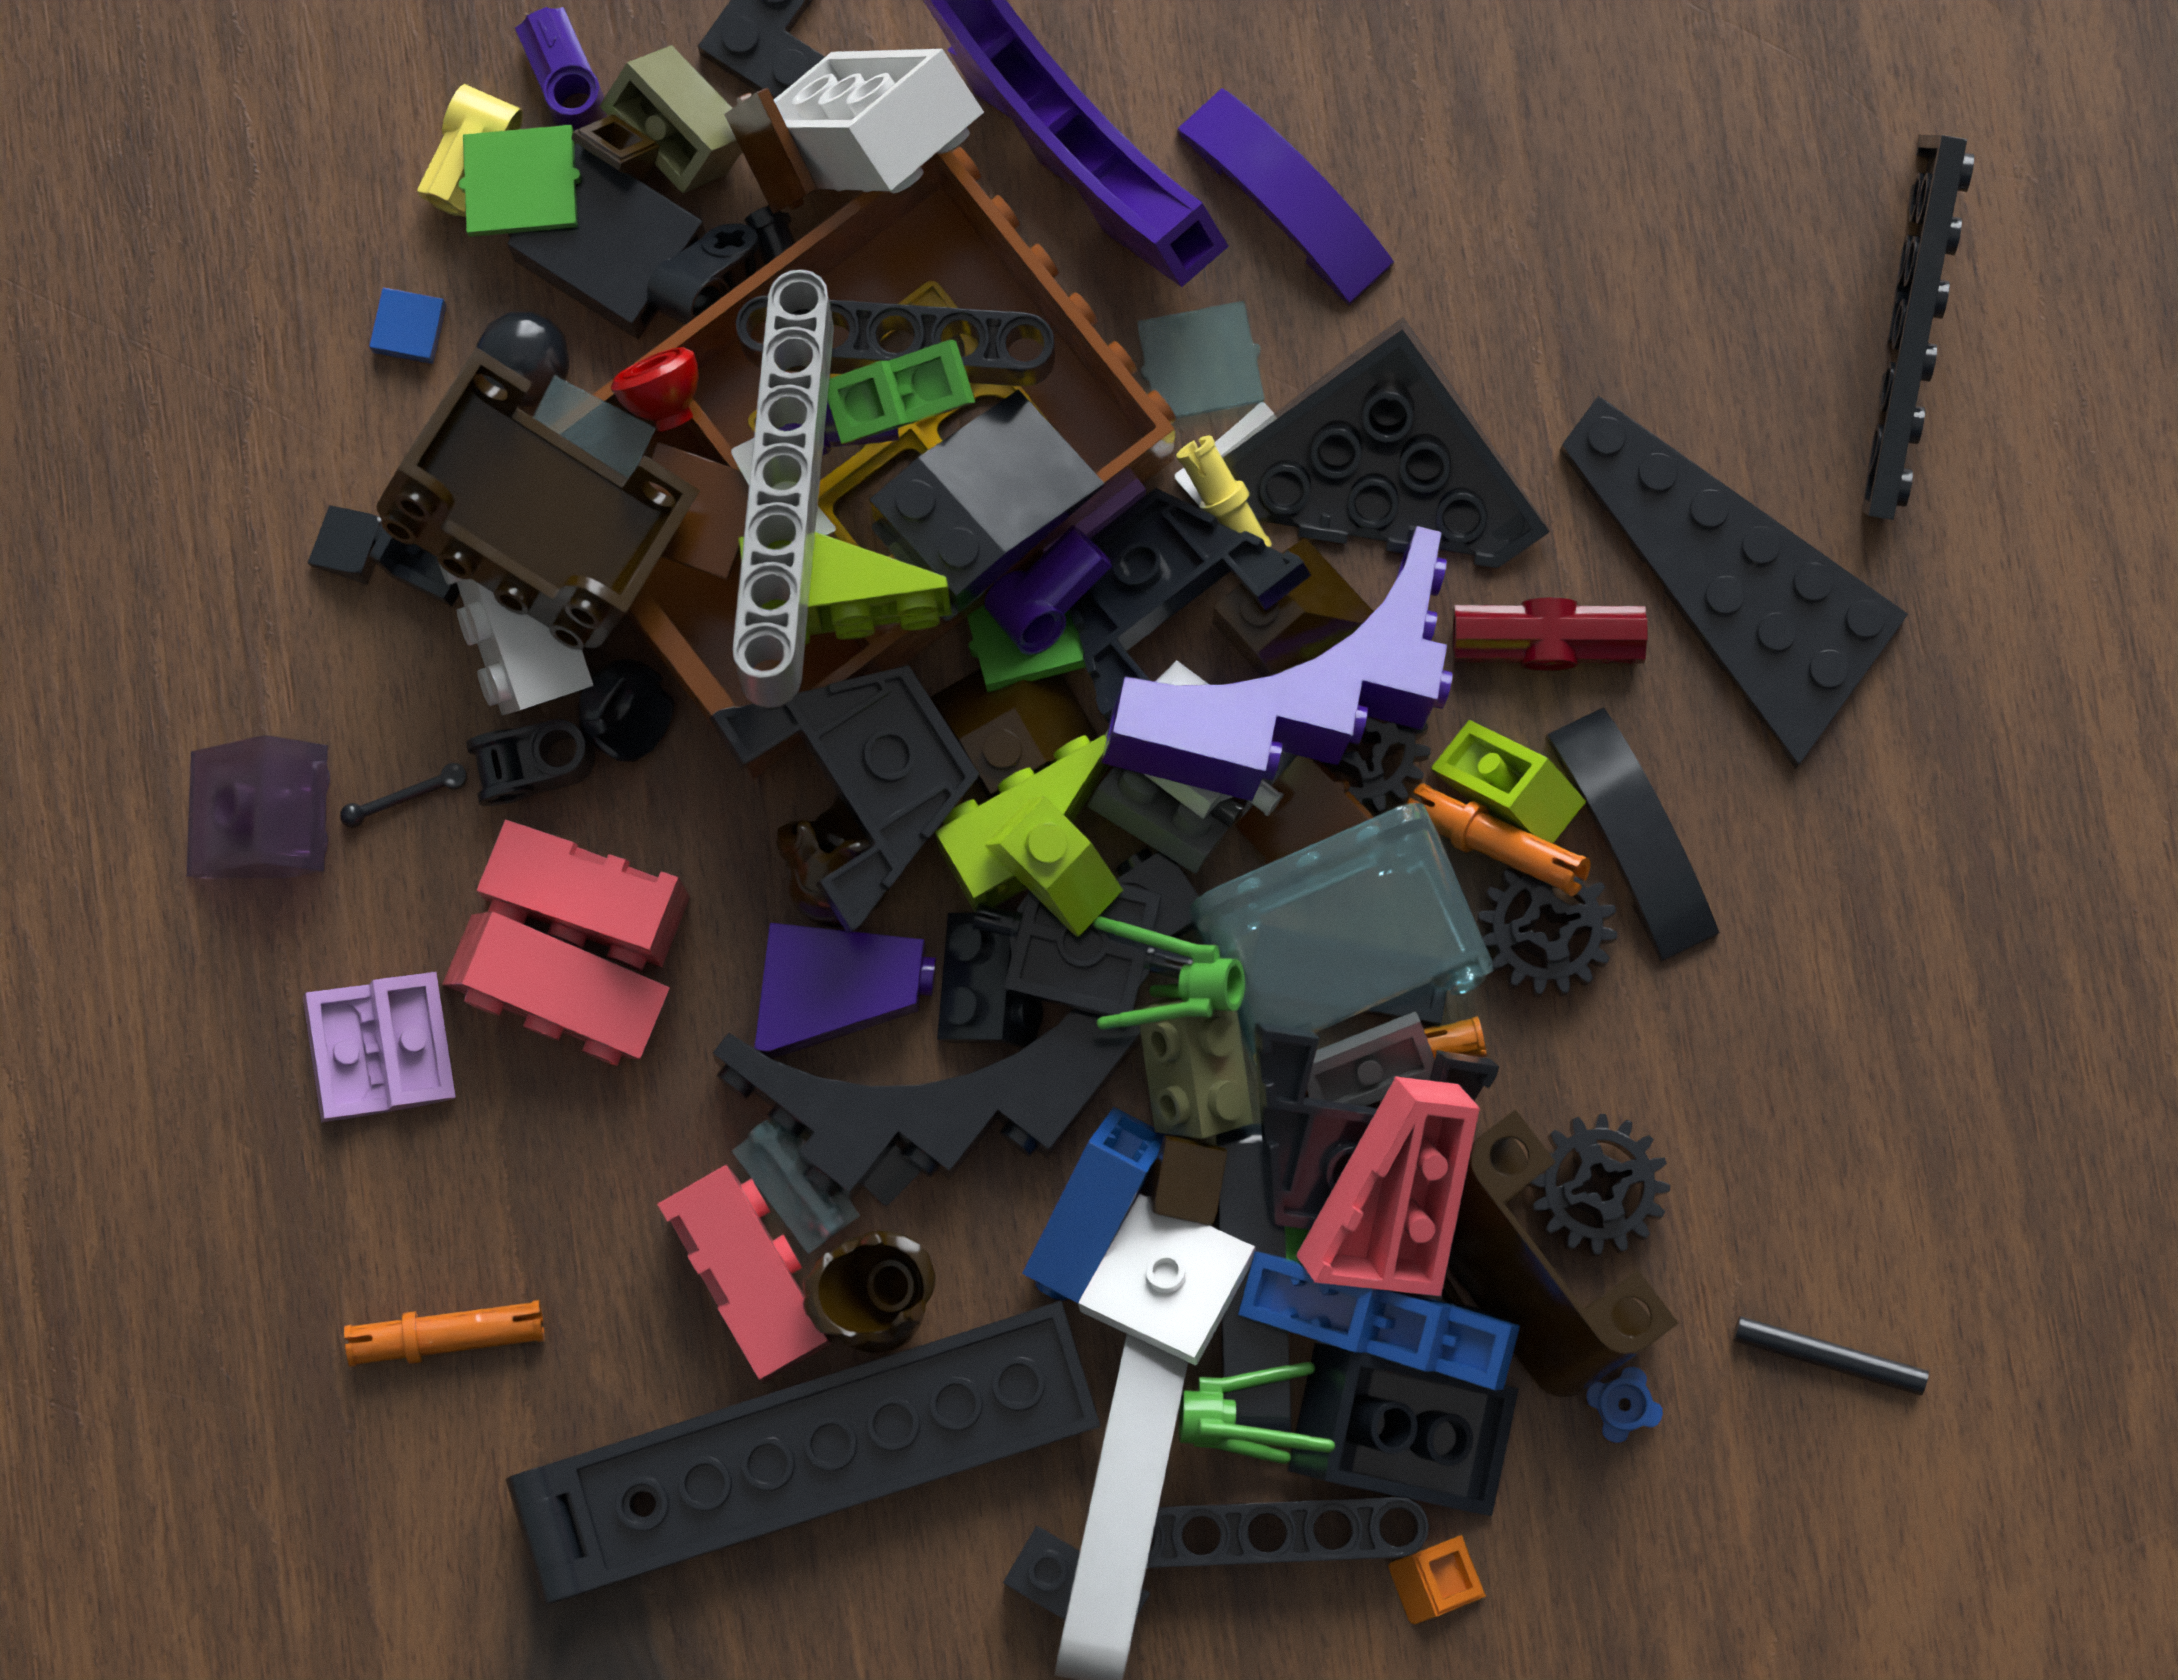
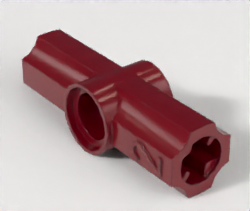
[1452,597,1648,671]

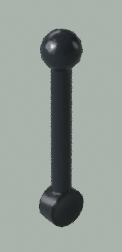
[340,763,467,828]

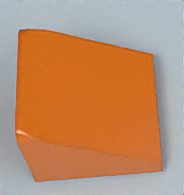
[1388,1535,1486,1624]

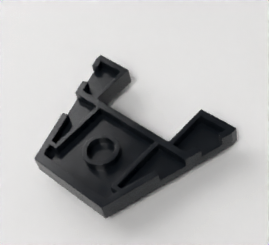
[1069,488,1311,725]
[709,665,980,933]
[1254,1022,1499,1230]

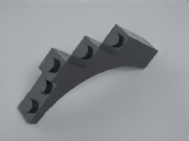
[713,1009,1141,1201]

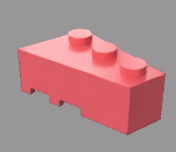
[476,819,690,971]
[442,911,670,1066]
[1296,1077,1480,1296]
[657,1165,831,1383]

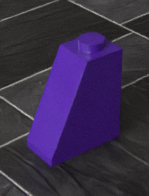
[754,923,936,1059]

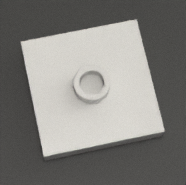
[1078,1194,1256,1366]

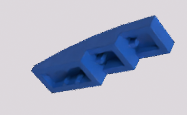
[1238,1252,1520,1390]

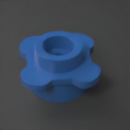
[1586,1367,1663,1443]

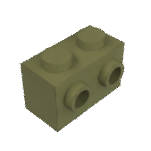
[599,45,742,194]
[1137,997,1253,1139]

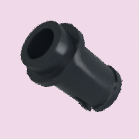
[744,205,796,265]

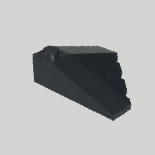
[1221,317,1550,568]

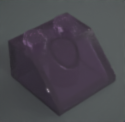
[186,735,330,878]

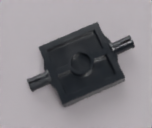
[973,883,1193,1016]

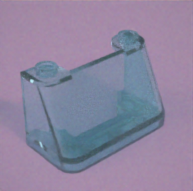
[1189,803,1493,1072]

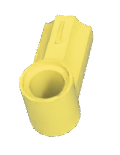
[417,84,523,217]

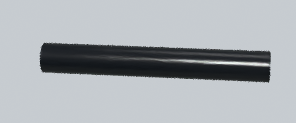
[1733,1316,1929,1396]

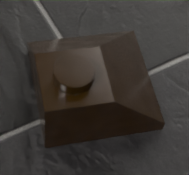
[1212,538,1374,678]
[930,668,1099,800]

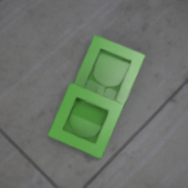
[827,340,975,444]

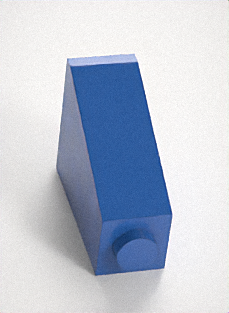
[1022,1107,1169,1303]

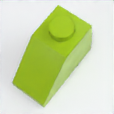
[1430,720,1586,844]
[985,796,1123,937]

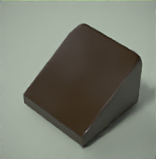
[571,114,660,182]
[1145,1135,1228,1225]

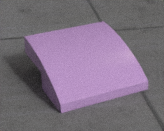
[303,972,456,1122]

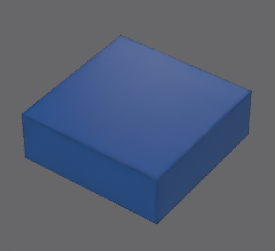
[369,288,447,364]

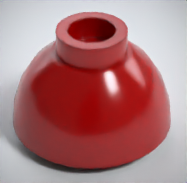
[610,347,699,431]

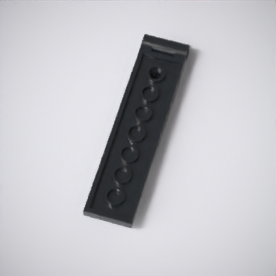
[505,1301,1101,1606]

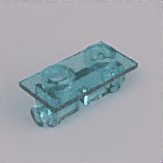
[731,1120,860,1254]

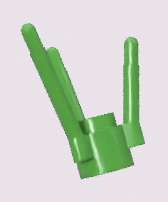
[1093,916,1245,1030]
[1178,1362,1335,1464]

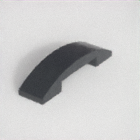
[1546,707,1720,962]

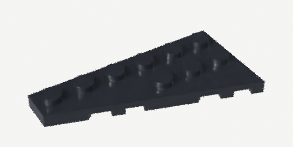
[1862,135,1974,520]
[1560,395,1908,769]

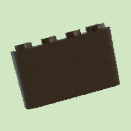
[376,347,700,650]
[1447,1109,1679,1397]

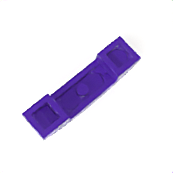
[1177,88,1394,306]

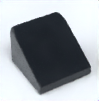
[308,505,382,585]

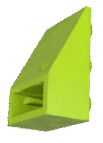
[738,532,952,645]
[935,735,1109,912]

